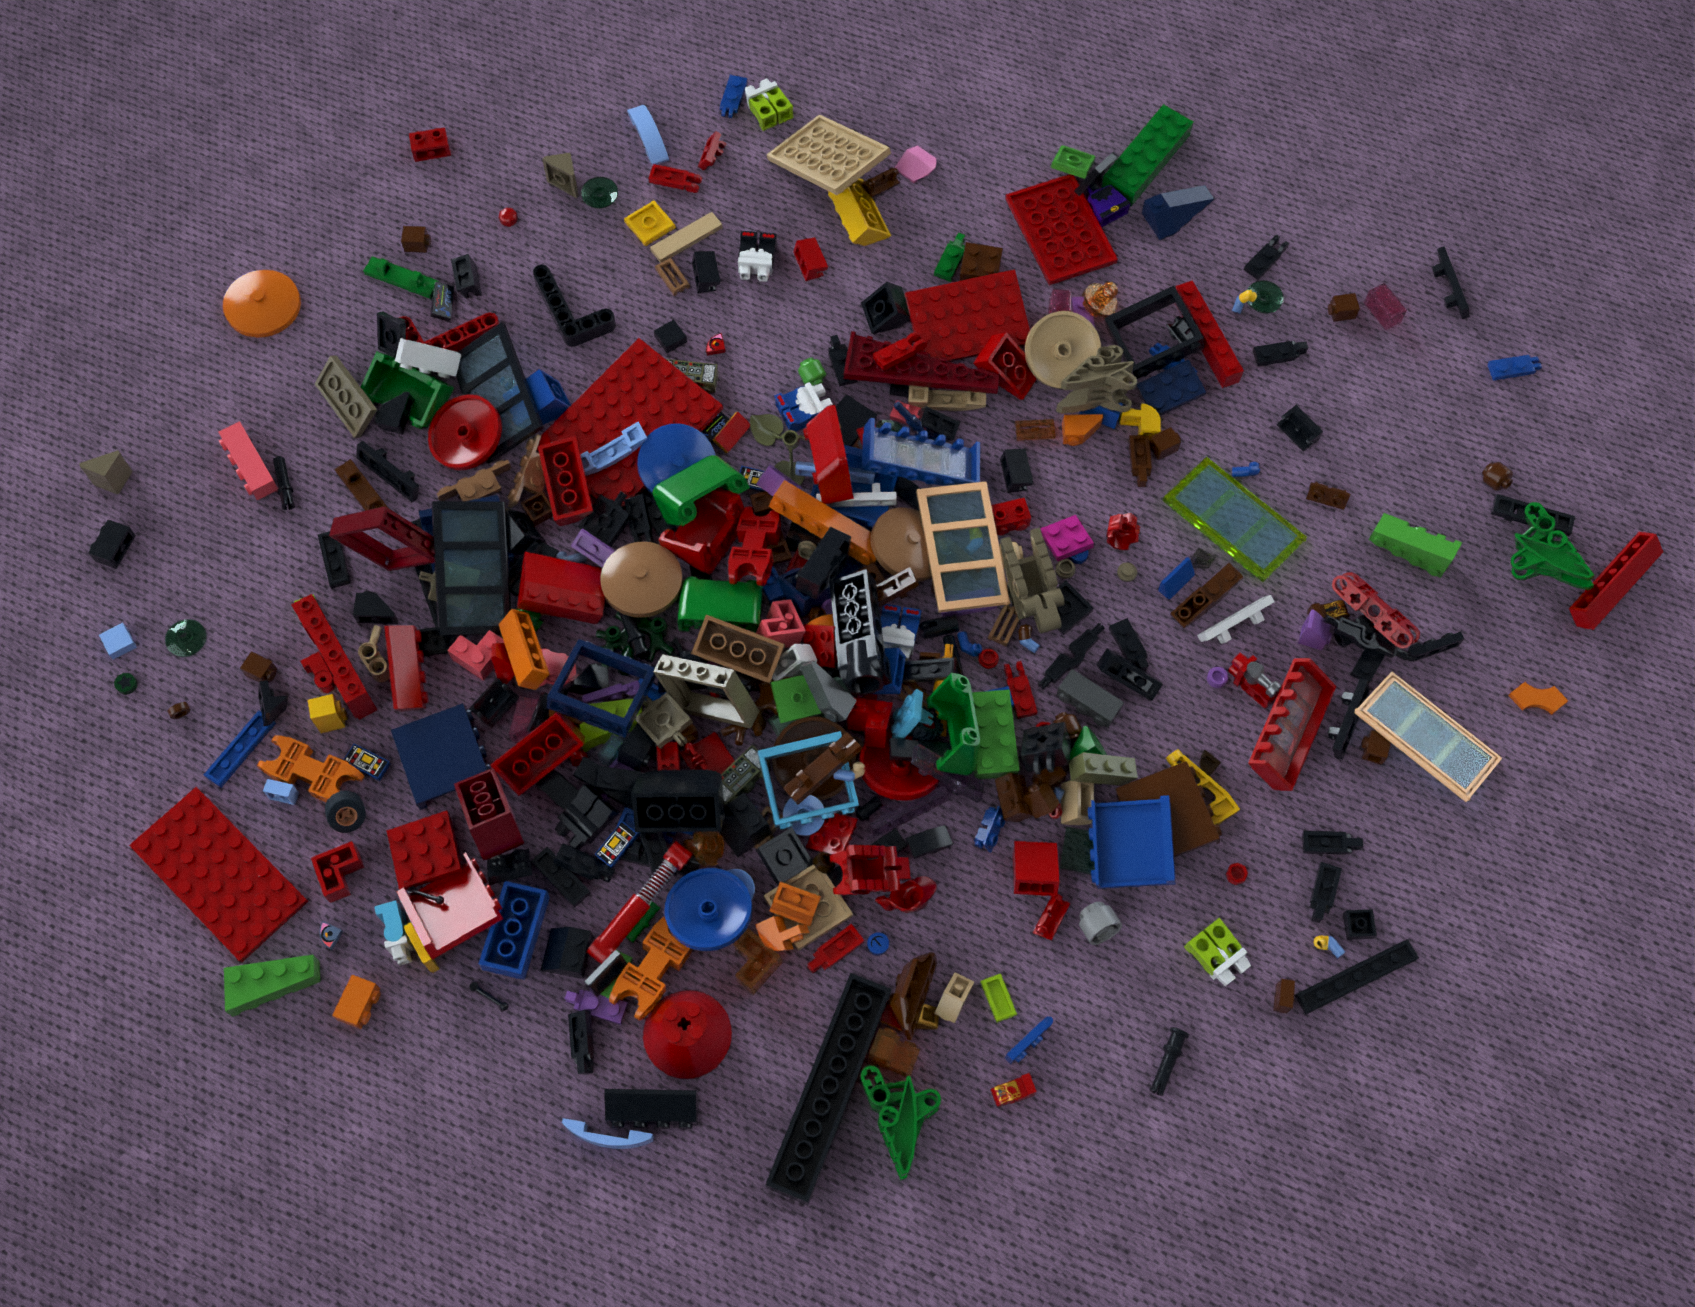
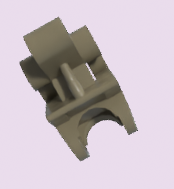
[1056,345,1137,414]
[1000,527,1064,634]

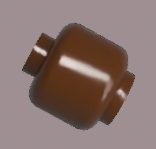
[1482,462,1513,491]
[1053,712,1082,743]

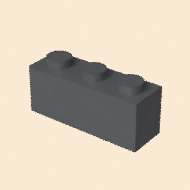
[1056,669,1124,728]

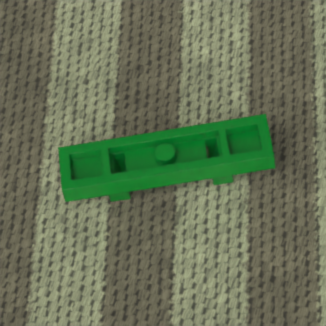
[363,256,439,299]

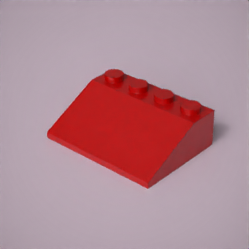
[517,552,605,624]

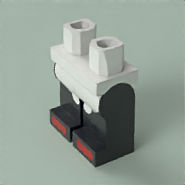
[738,231,777,282]

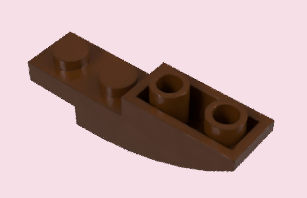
[1170,563,1243,628]

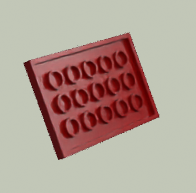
[1005,174,1118,285]
[904,269,1030,362]

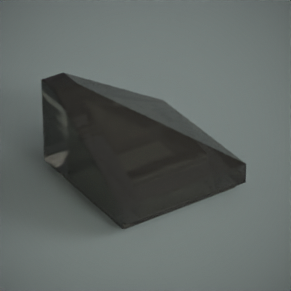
[1191,548,1216,568]

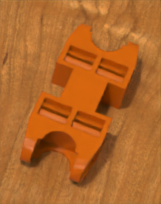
[256,735,365,802]
[609,916,693,1021]

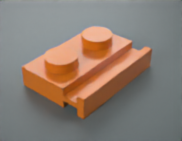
[769,882,821,927]

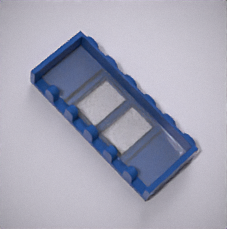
[862,418,980,486]

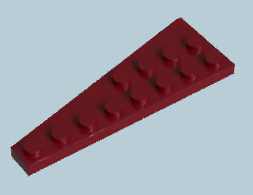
[844,331,1000,394]

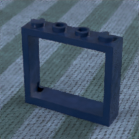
[547,639,655,738]

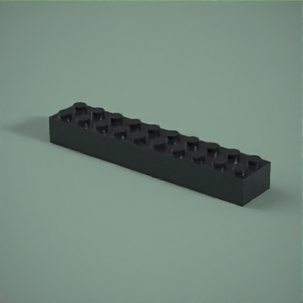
[765,973,892,1206]

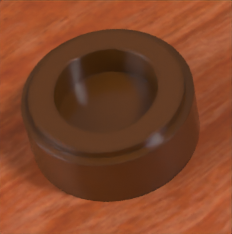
[167,702,191,719]

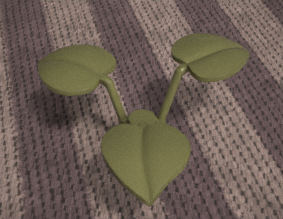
[750,414,841,486]

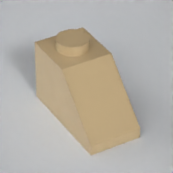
[934,972,974,1023]

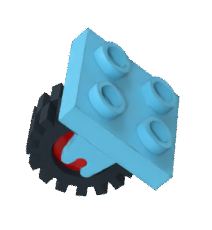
[891,689,944,742]

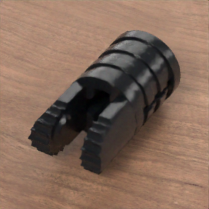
[920,614,959,639]

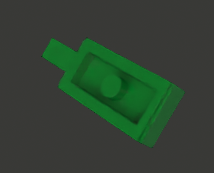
[934,233,965,282]

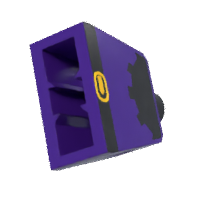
[1087,184,1130,228]

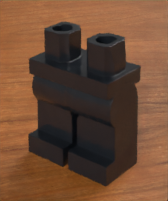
[555,784,619,850]

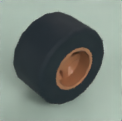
[325,791,366,833]

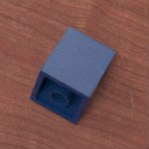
[503,369,571,429]

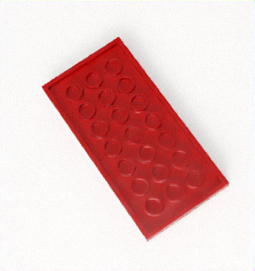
[129,787,309,963]

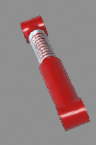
[586,841,693,964]

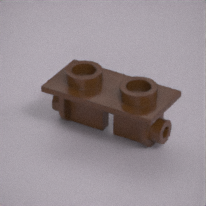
[861,167,900,198]
[1306,481,1351,510]

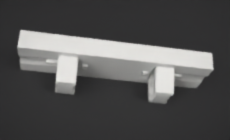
[816,483,897,507]
[1197,595,1274,644]

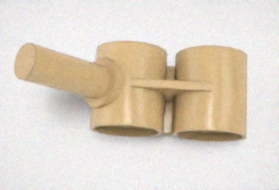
[358,625,390,682]

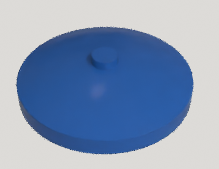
[637,424,716,494]
[664,868,752,951]

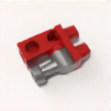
[1228,652,1282,709]

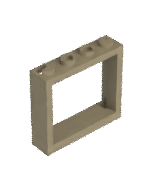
[653,654,759,729]

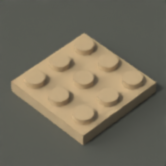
[763,864,853,951]

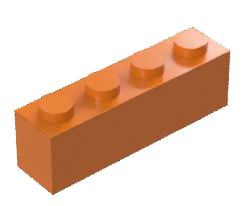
[498,609,549,690]

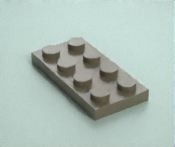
[315,355,377,438]

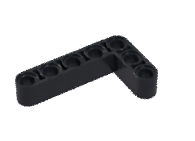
[533,264,616,347]

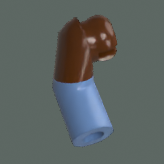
[1018,624,1040,654]

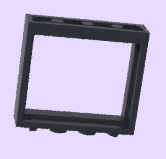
[1104,285,1205,379]

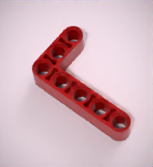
[399,312,499,352]

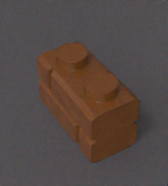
[995,773,1033,822]

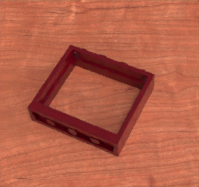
[329,506,434,571]

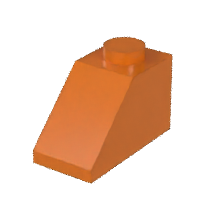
[1062,414,1103,446]

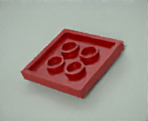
[387,810,463,890]

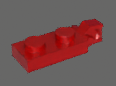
[807,924,865,974]

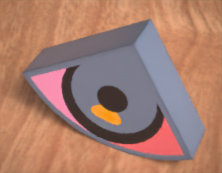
[319,921,343,951]

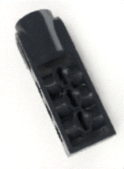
[829,569,892,696]

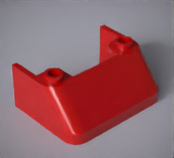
[803,405,854,504]

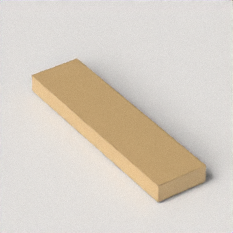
[650,212,722,263]

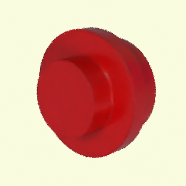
[978,649,999,669]

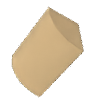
[1061,780,1094,825]

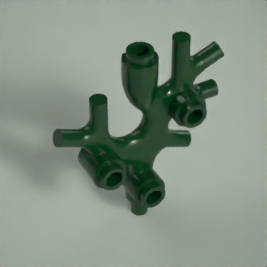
[595,612,675,676]

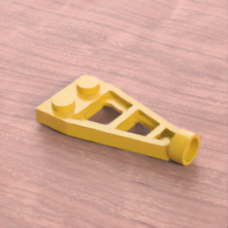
[1165,749,1240,825]

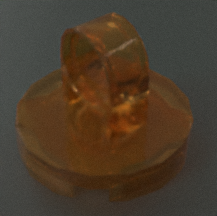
[1082,282,1118,319]
[683,831,724,867]

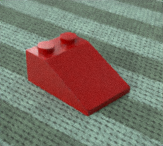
[973,332,1037,400]

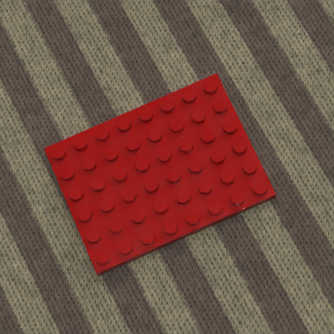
[536,338,724,510]

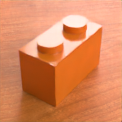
[332,975,381,1029]

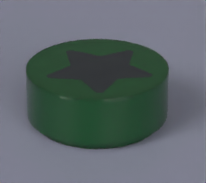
[114,673,137,695]

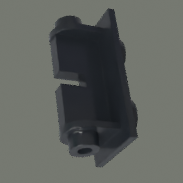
[1166,316,1198,353]

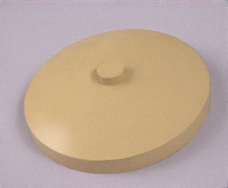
[1025,311,1101,389]

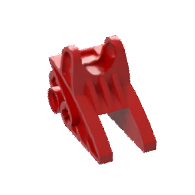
[830,845,911,895]

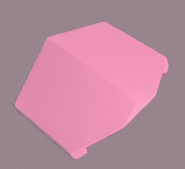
[895,146,937,183]

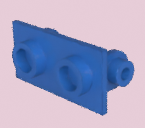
[974,806,1006,853]

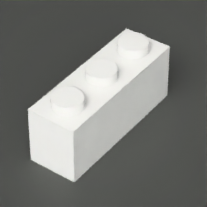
[395,338,461,379]

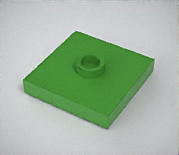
[1051,145,1096,179]
[770,675,821,724]

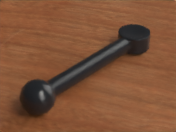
[408,886,444,904]
[469,982,509,1011]

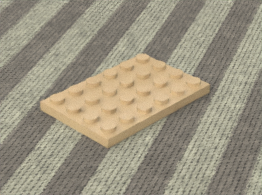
[767,114,891,195]

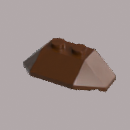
[889,952,938,1041]

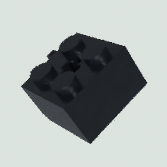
[1021,722,1071,775]

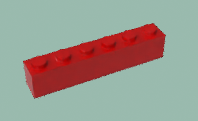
[1175,280,1244,388]
[1569,531,1663,630]

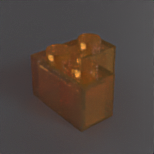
[733,928,783,995]
[868,1028,920,1077]

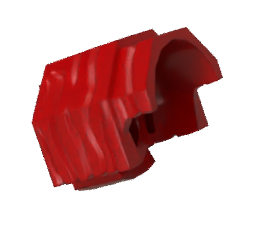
[1106,513,1140,551]

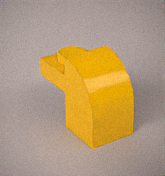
[1119,403,1161,440]

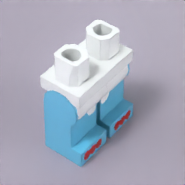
[374,900,415,966]

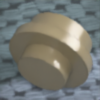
[798,541,817,560]
[1055,559,1076,579]
[1117,563,1137,582]

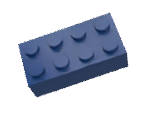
[478,881,550,980]

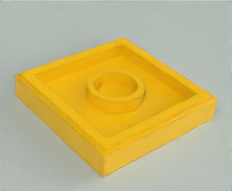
[624,200,676,246]
[404,922,439,973]

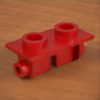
[1032,894,1071,941]

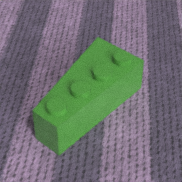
[1369,513,1463,578]
[224,955,321,1017]

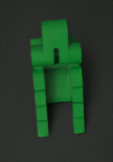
[1511,502,1594,590]
[860,1066,941,1181]

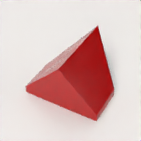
[491,643,515,685]

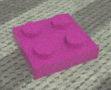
[1040,515,1094,562]

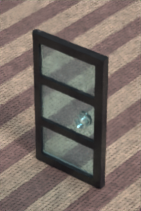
[456,322,544,463]
[431,501,511,636]

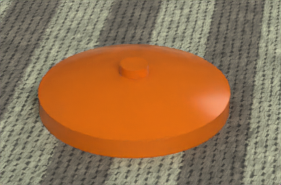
[223,270,301,338]

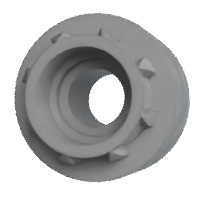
[1079,902,1122,945]

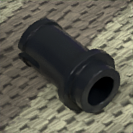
[855,796,883,822]

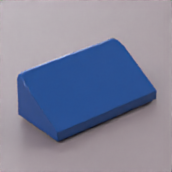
[1158,557,1195,599]

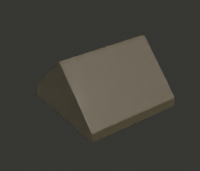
[542,152,579,198]
[79,450,132,495]

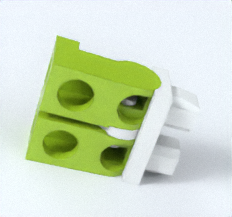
[745,79,793,131]
[1184,918,1251,986]

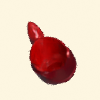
[875,876,937,913]

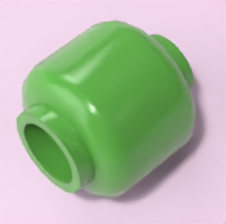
[798,357,826,386]

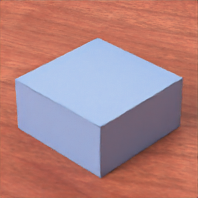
[99,623,137,660]
[263,779,299,805]

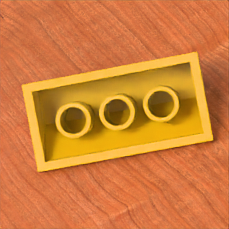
[828,178,891,246]

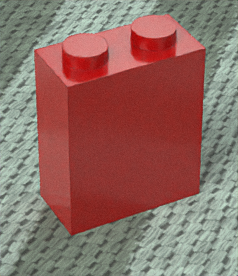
[1012,841,1060,896]

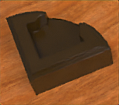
[1199,750,1221,777]

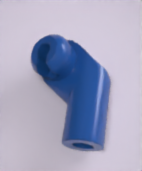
[1232,462,1260,477]
[957,631,982,657]

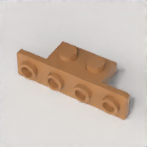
[508,434,546,508]
[437,460,511,501]

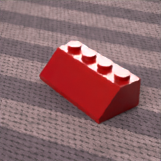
[538,436,593,526]
[384,625,429,712]
[490,712,585,796]

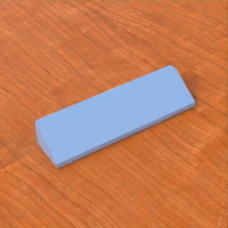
[795,461,875,484]

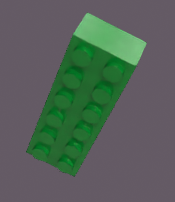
[1101,104,1194,207]

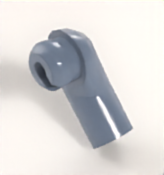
[556,551,587,563]

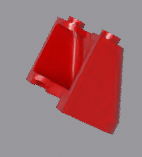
[658,488,744,574]

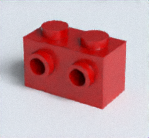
[409,127,451,162]
[991,497,1031,536]

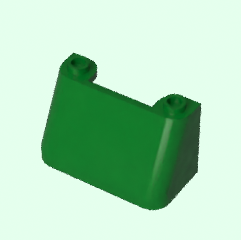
[361,351,454,430]
[653,455,750,526]
[677,577,763,633]
[926,673,980,775]

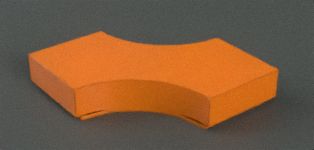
[1508,682,1568,715]

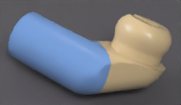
[833,762,865,782]

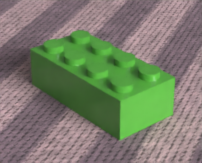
[972,690,1020,780]

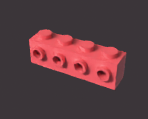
[218,421,278,500]

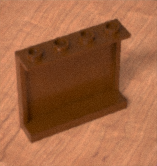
[1115,761,1222,857]

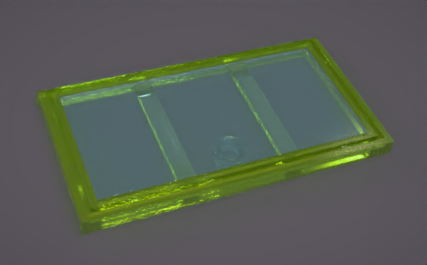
[1162,457,1308,582]

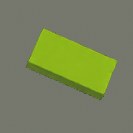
[980,973,1017,1023]

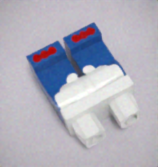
[774,382,833,432]
[881,604,922,661]

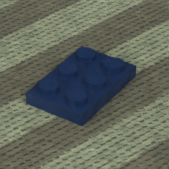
[1136,359,1206,416]

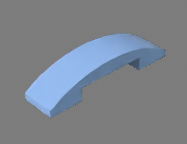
[627,105,669,166]
[581,422,648,476]
[562,1118,654,1149]

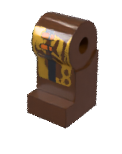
[1307,600,1350,619]

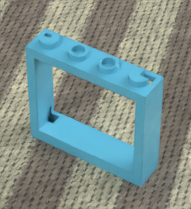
[757,731,859,830]

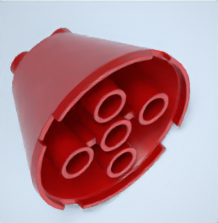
[643,990,732,1079]

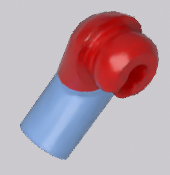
[1049,787,1065,819]

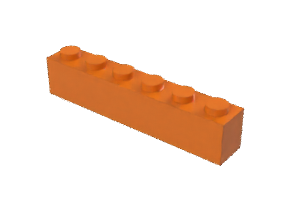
[768,480,877,566]

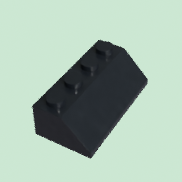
[604,1089,699,1129]

